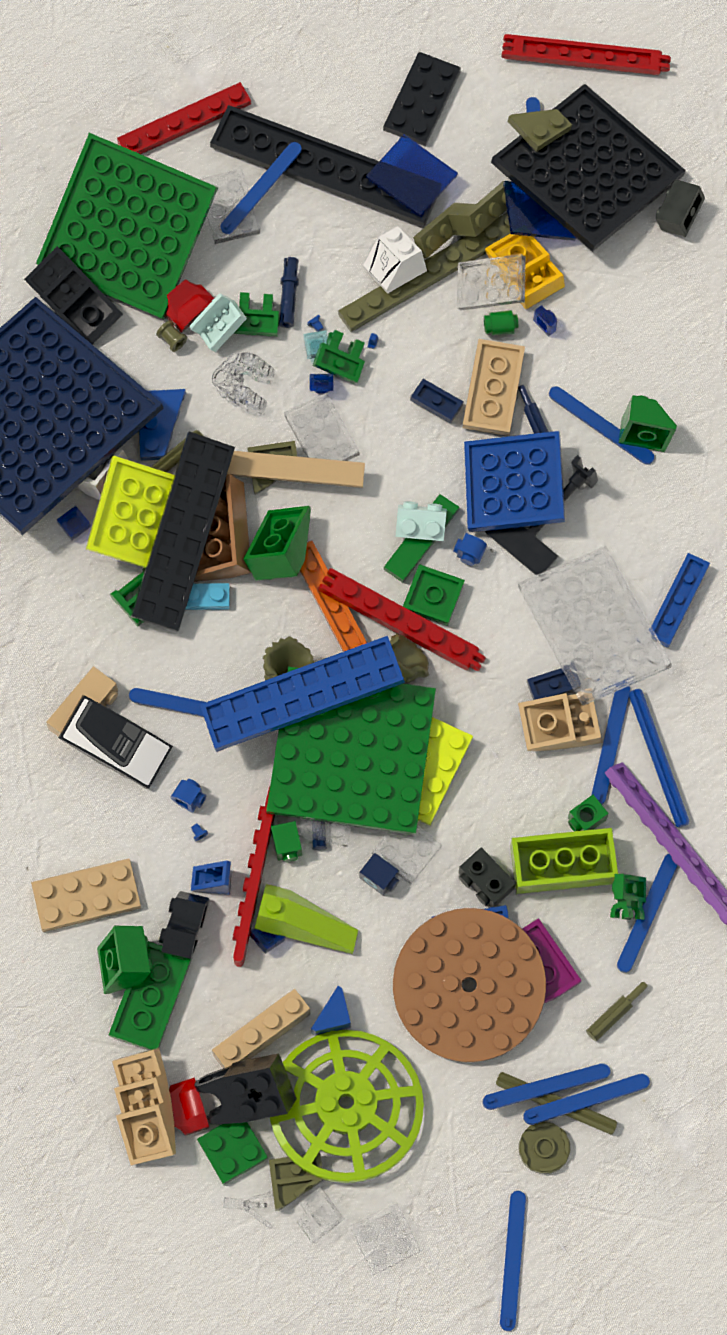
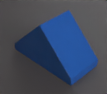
[191,860,232,895]
[311,986,351,1036]

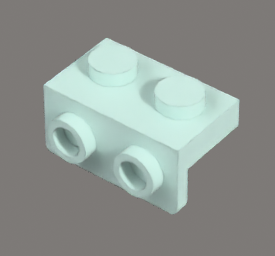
[190,293,247,352]
[395,501,447,541]

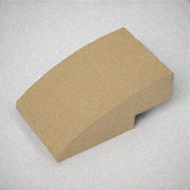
[518,691,603,751]

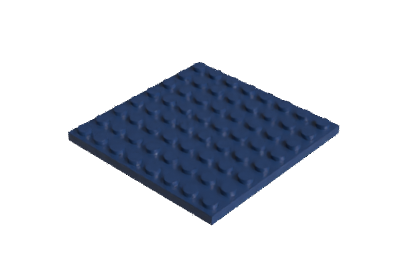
[0,297,164,536]

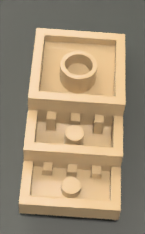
[112,1048,176,1165]

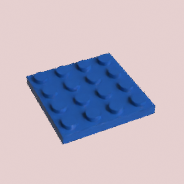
[464,431,565,532]

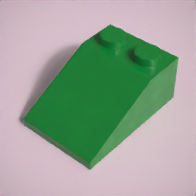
[244,506,311,580]

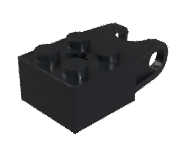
[194,1053,297,1124]

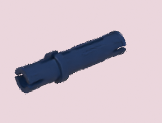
[279,257,299,328]

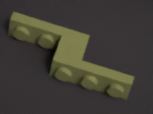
[413,181,516,258]

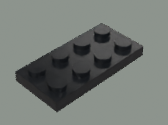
[383,52,461,147]

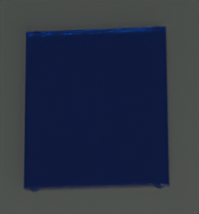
[366,134,458,217]
[503,181,576,241]

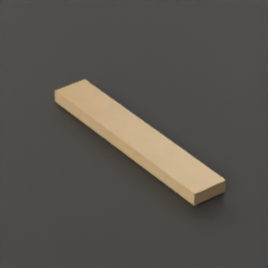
[227,451,365,488]

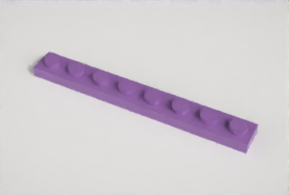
[605,762,727,925]

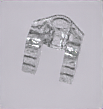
[212,352,276,416]

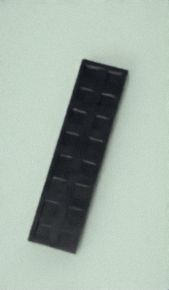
[131,431,235,632]

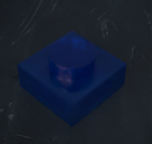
[533,305,557,337]
[310,374,334,394]
[56,506,91,540]
[250,929,286,954]

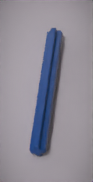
[629,689,689,827]

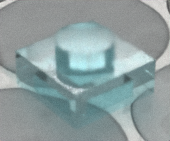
[303,330,328,359]

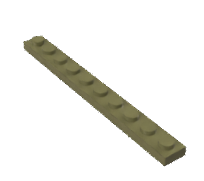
[338,198,547,332]

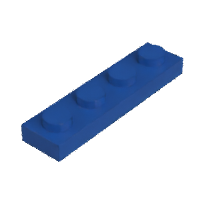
[646,553,710,648]

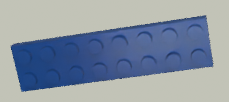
[200,636,405,752]

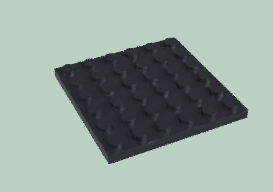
[491,84,686,252]

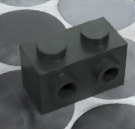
[655,179,705,237]
[458,847,516,907]

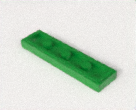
[384,494,459,583]

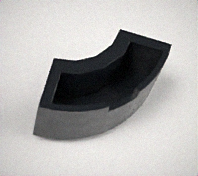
[159,891,209,959]

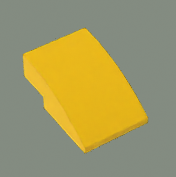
[485,226,565,309]

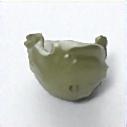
[390,633,429,684]
[262,636,314,680]

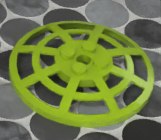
[270,1030,424,1183]

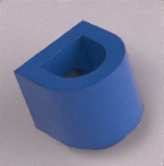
[453,533,487,566]
[171,779,206,813]

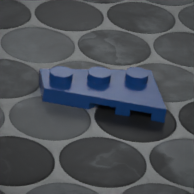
[139,389,186,461]

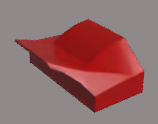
[166,279,215,333]
[169,1077,209,1136]

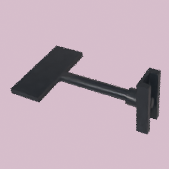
[485,455,598,578]

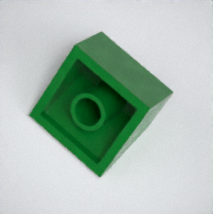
[618,395,677,452]
[97,925,152,994]

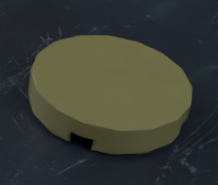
[519,1122,570,1174]

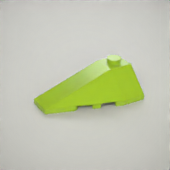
[254,884,358,954]

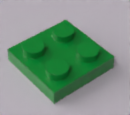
[403,564,465,626]
[197,1122,268,1185]

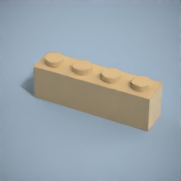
[212,988,310,1068]

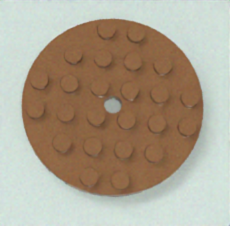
[393,908,546,1062]

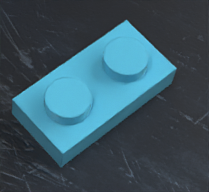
[185,583,230,610]

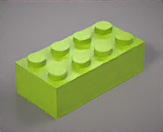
[510,828,618,894]

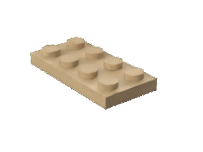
[462,339,525,436]
[31,858,141,932]

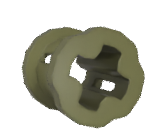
[156,320,188,352]

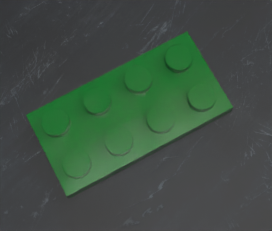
[108,941,192,1050]

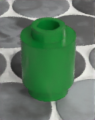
[483,310,519,336]

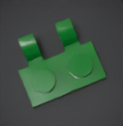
[233,292,279,336]
[312,330,365,384]
[610,874,646,920]

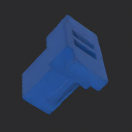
[307,315,323,332]
[367,333,378,349]
[191,823,208,842]

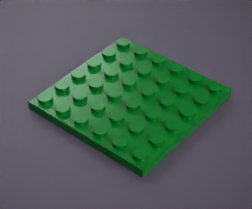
[36,132,218,319]
[266,666,436,835]

